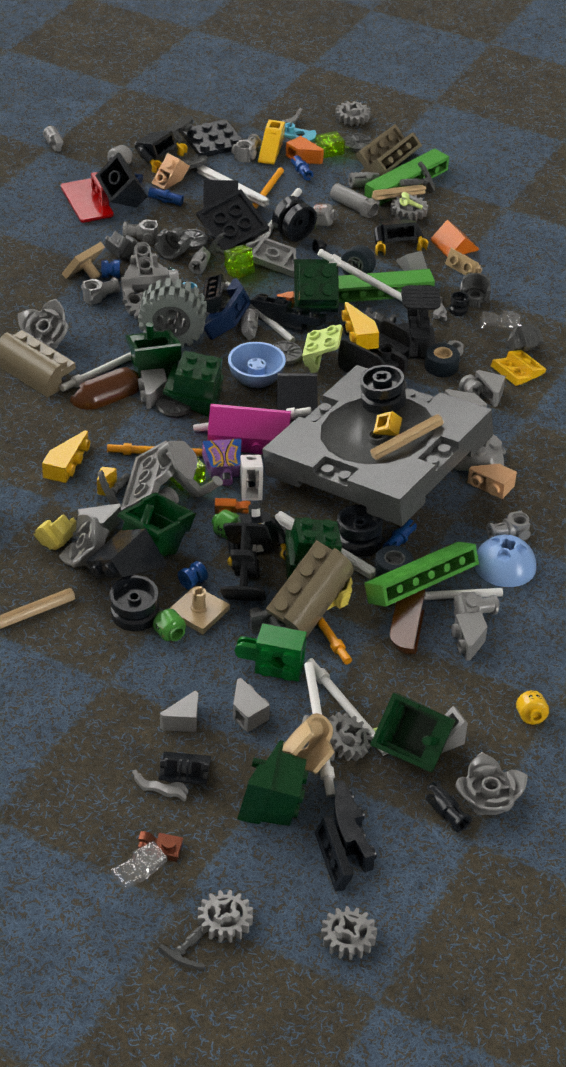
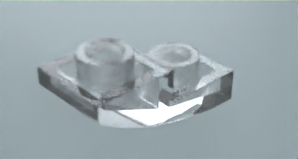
[480,310,521,330]
[111,841,167,891]

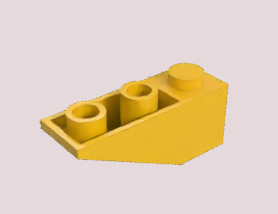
[258,120,285,165]
[342,302,379,349]
[42,430,90,483]

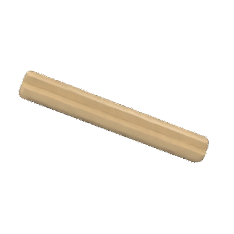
[372,184,426,201]
[370,414,444,460]
[0,588,75,629]

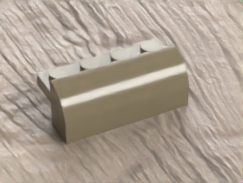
[355,124,422,176]
[0,330,76,397]
[266,540,354,637]

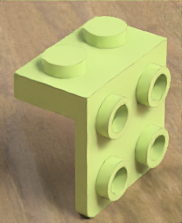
[302,324,343,373]

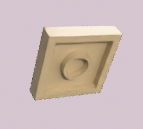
[62,242,105,279]
[169,586,230,634]

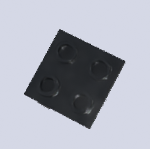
[158,752,211,785]

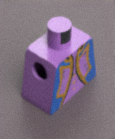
[202,439,242,486]

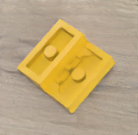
[491,350,546,386]

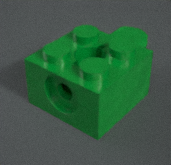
[234,623,307,682]

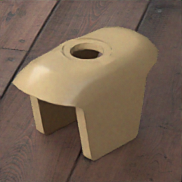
[282,713,334,774]

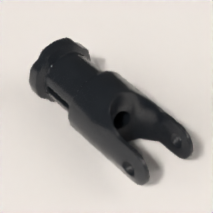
[426,782,472,833]

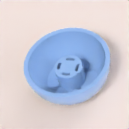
[228,342,286,388]
[474,534,537,587]

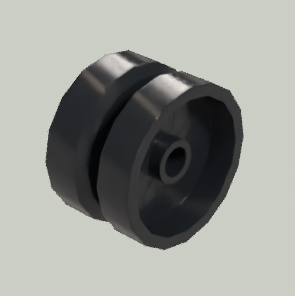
[272,196,317,242]
[360,365,406,414]
[337,505,383,556]
[110,575,159,632]

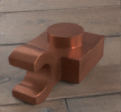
[138,831,183,862]

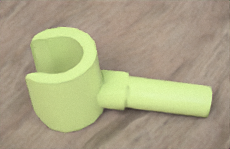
[399,192,423,210]

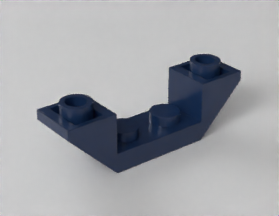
[204,278,251,340]

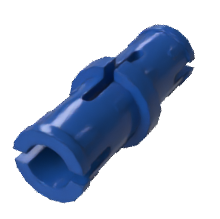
[291,155,314,180]
[148,186,184,206]
[383,519,417,548]

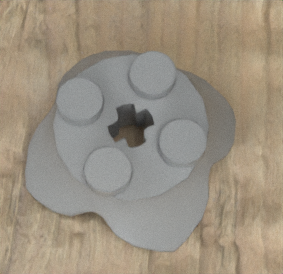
[18,299,68,350]
[454,435,506,471]
[59,514,109,569]
[456,752,528,815]

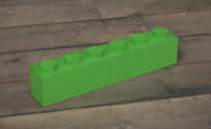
[364,148,449,206]
[338,269,435,303]
[364,542,479,607]

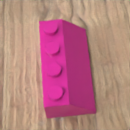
[207,404,291,454]

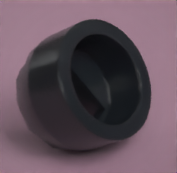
[312,239,327,253]

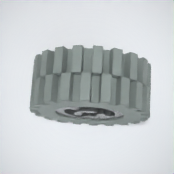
[138,278,207,348]

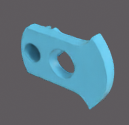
[284,122,317,142]

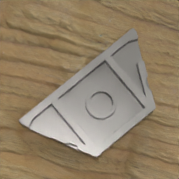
[234,237,297,277]

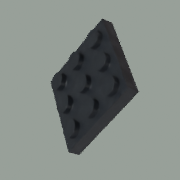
[181,119,243,157]
[196,189,269,252]

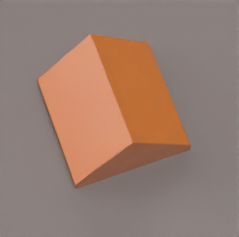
[431,220,479,257]

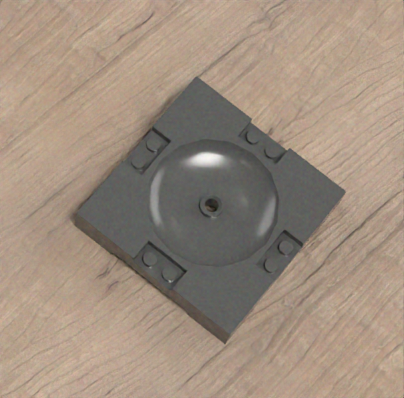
[262,365,493,526]

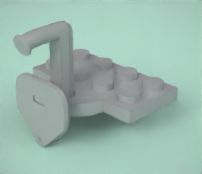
[121,441,223,511]

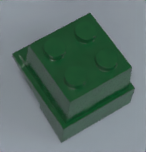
[293,259,339,312]
[125,322,181,379]
[163,351,224,417]
[117,492,196,556]
[285,517,342,580]
[370,692,456,773]
[237,740,309,826]

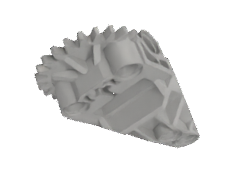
[121,242,179,319]

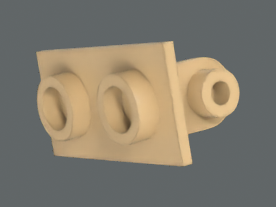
[445,248,482,275]

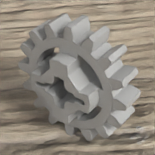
[335,101,370,126]
[390,194,428,221]
[328,712,372,761]
[198,890,253,943]
[321,906,377,960]

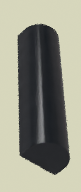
[203,274,224,313]

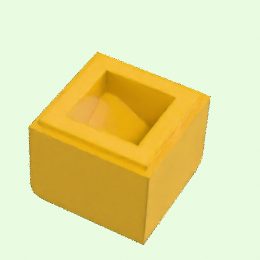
[373,411,402,436]
[97,467,117,496]

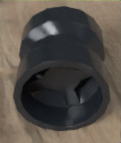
[449,291,469,316]

